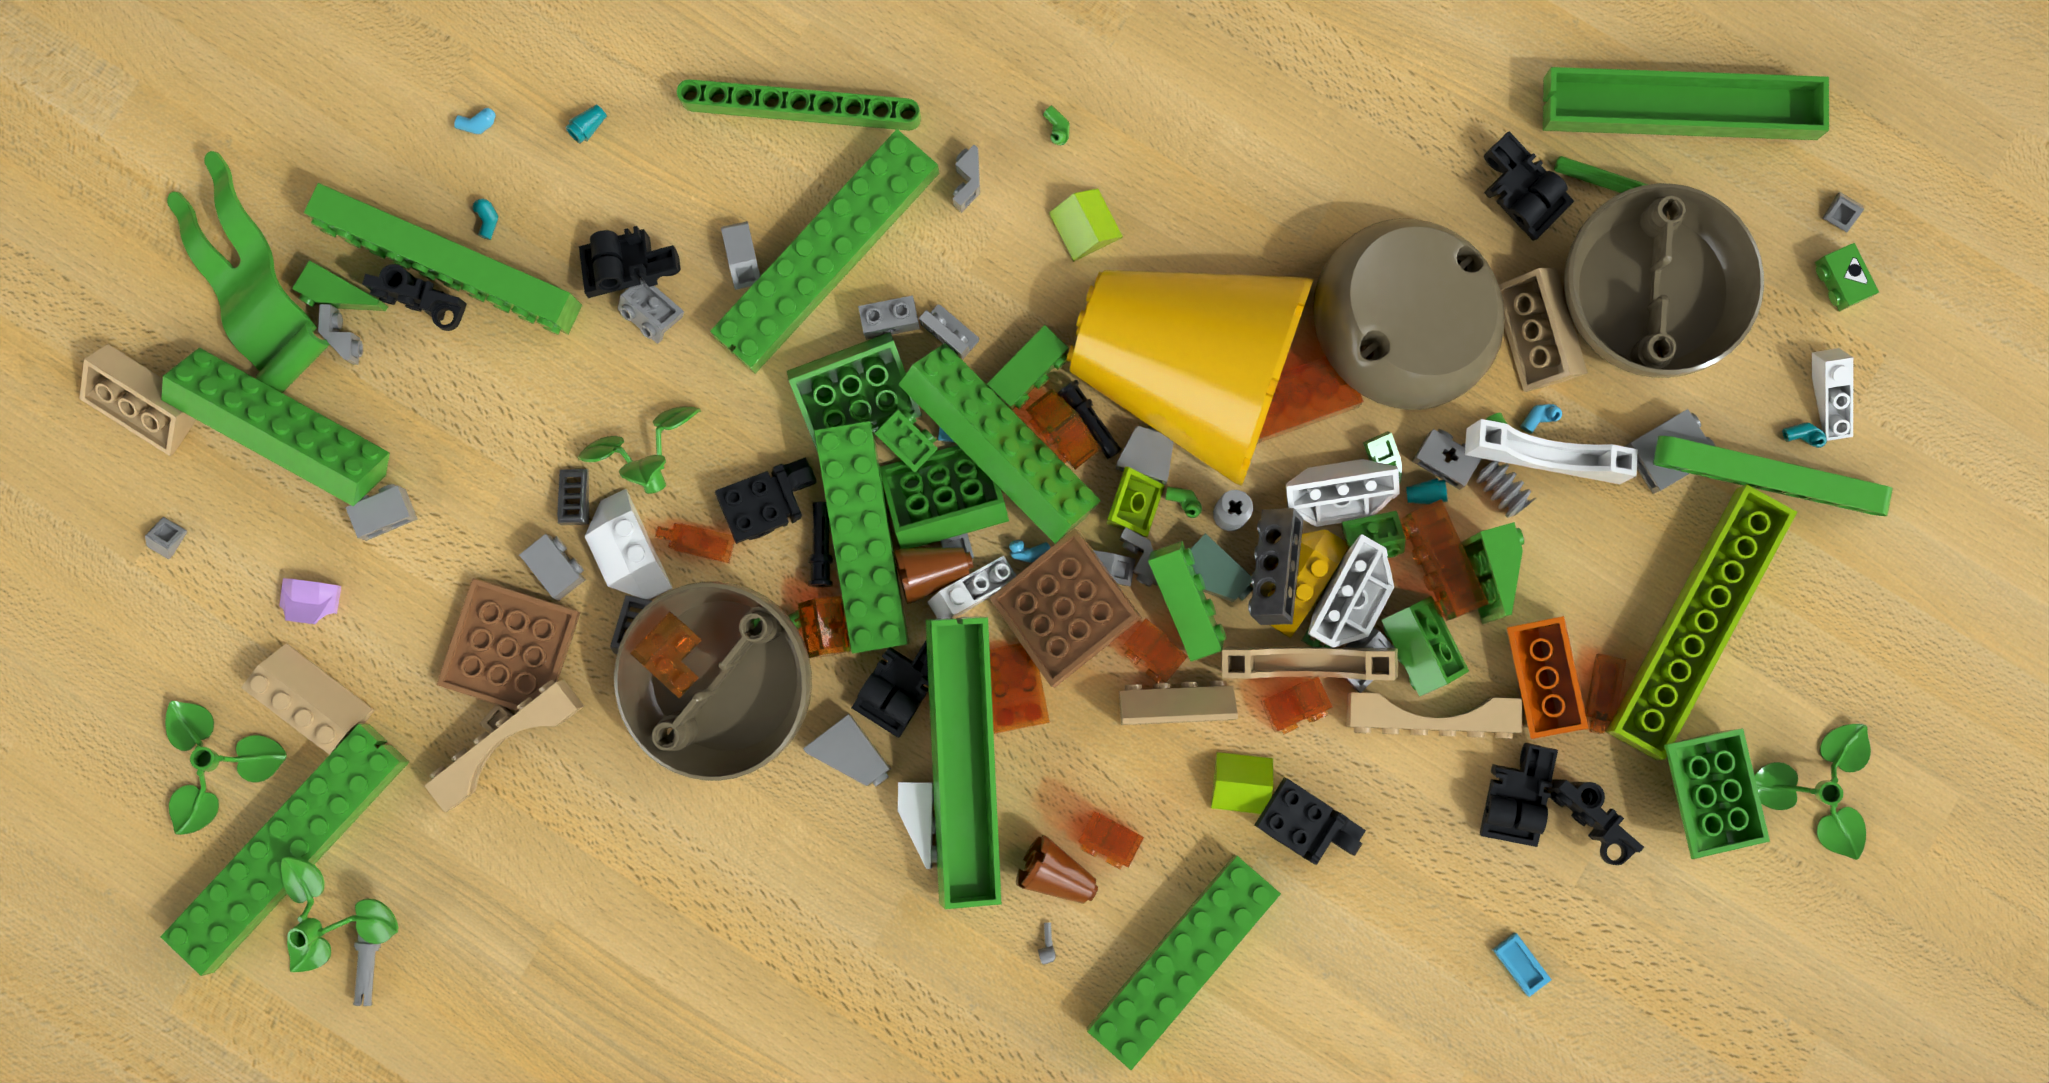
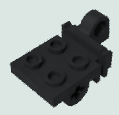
[1484,131,1574,241]
[579,226,681,298]
[362,264,467,331]
[715,457,817,544]
[852,641,929,738]
[1479,743,1558,847]
[1254,777,1366,865]
[1546,779,1644,865]

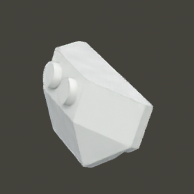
[1285,459,1400,527]
[585,489,673,600]
[1308,534,1394,648]

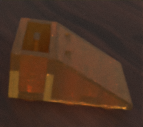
[990,643,1050,734]

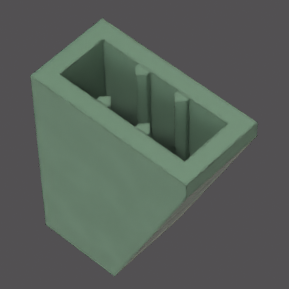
[1190,533,1253,602]

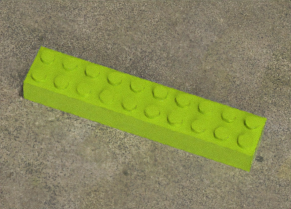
[1605,484,1797,760]

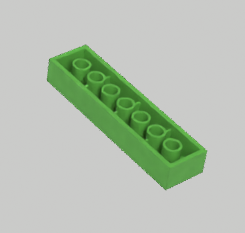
[898,343,1101,544]
[161,348,390,506]
[814,421,909,654]
[1087,854,1281,1070]

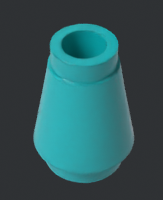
[565,104,607,144]
[1406,478,1448,505]

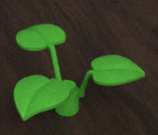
[578,407,701,494]
[165,701,287,835]
[1754,724,1871,860]
[281,856,398,972]

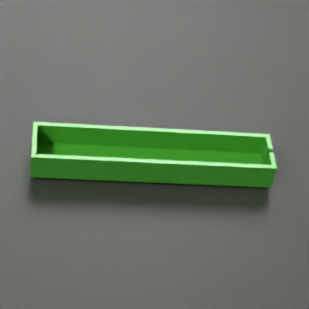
[1543,67,1829,140]
[710,129,940,374]
[304,183,582,335]
[925,616,1002,909]
[160,724,409,976]

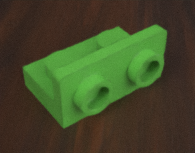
[874,408,938,472]
[1342,511,1406,558]

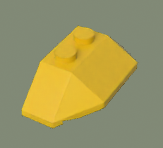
[1268,529,1348,638]

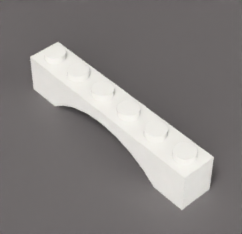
[1465,419,1638,484]

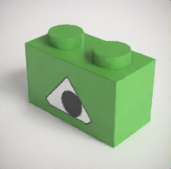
[1815,243,1879,312]

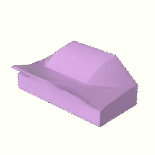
[279,578,342,624]

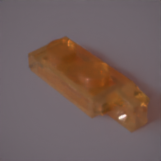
[655,523,735,564]
[1586,653,1626,734]

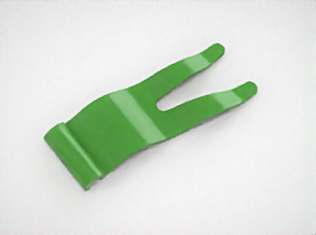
[167,151,330,393]

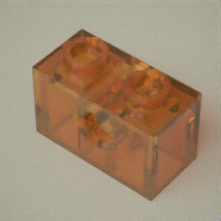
[798,596,850,659]

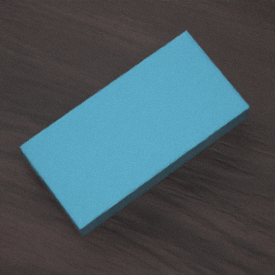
[1492,932,1552,997]

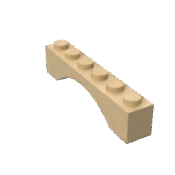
[1222,647,1398,680]
[424,679,584,812]
[1346,692,1522,739]

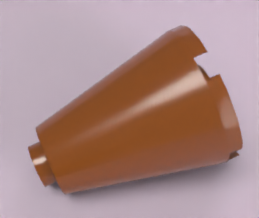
[894,547,974,604]
[1016,835,1098,904]

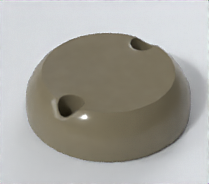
[1564,183,1764,378]
[1313,218,1505,410]
[614,581,812,781]

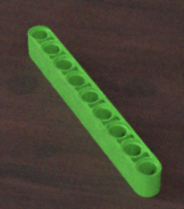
[677,79,921,131]
[1653,436,1893,516]

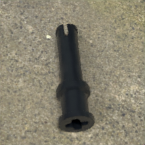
[1057,380,1122,460]
[808,502,833,587]

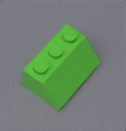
[1381,596,1469,697]

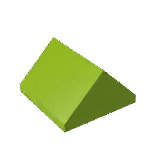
[1049,189,1123,262]
[1106,466,1165,537]
[1211,752,1273,814]

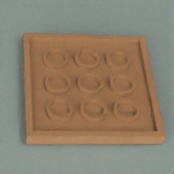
[989,528,1142,688]
[436,578,581,711]

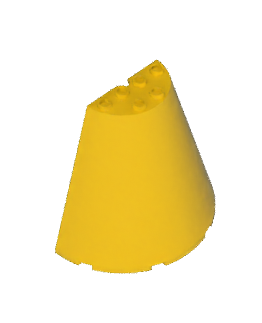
[1066,270,1313,486]

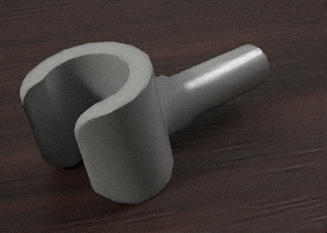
[1038,923,1056,965]

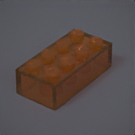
[1257,356,1364,444]
[1401,499,1488,621]

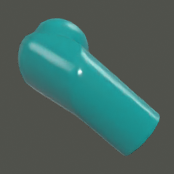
[472,199,498,240]
[1782,422,1827,448]

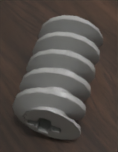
[1476,460,1536,518]
[1213,490,1253,531]

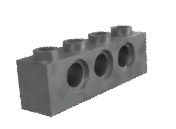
[1248,508,1303,625]

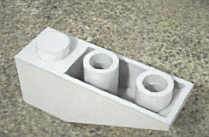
[1812,348,1853,441]
[928,556,1016,619]
[898,782,937,869]

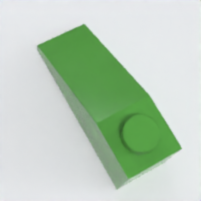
[292,260,388,311]

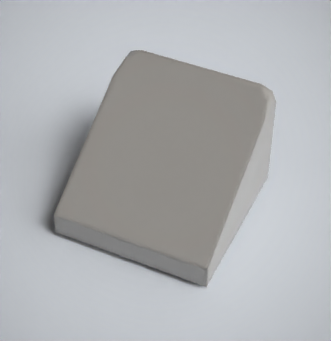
[1823,192,1864,232]
[145,517,187,559]

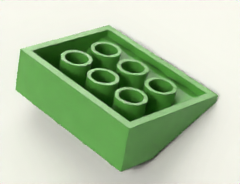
[787,332,922,452]
[880,445,1009,548]
[1458,522,1524,624]
[1665,728,1770,859]

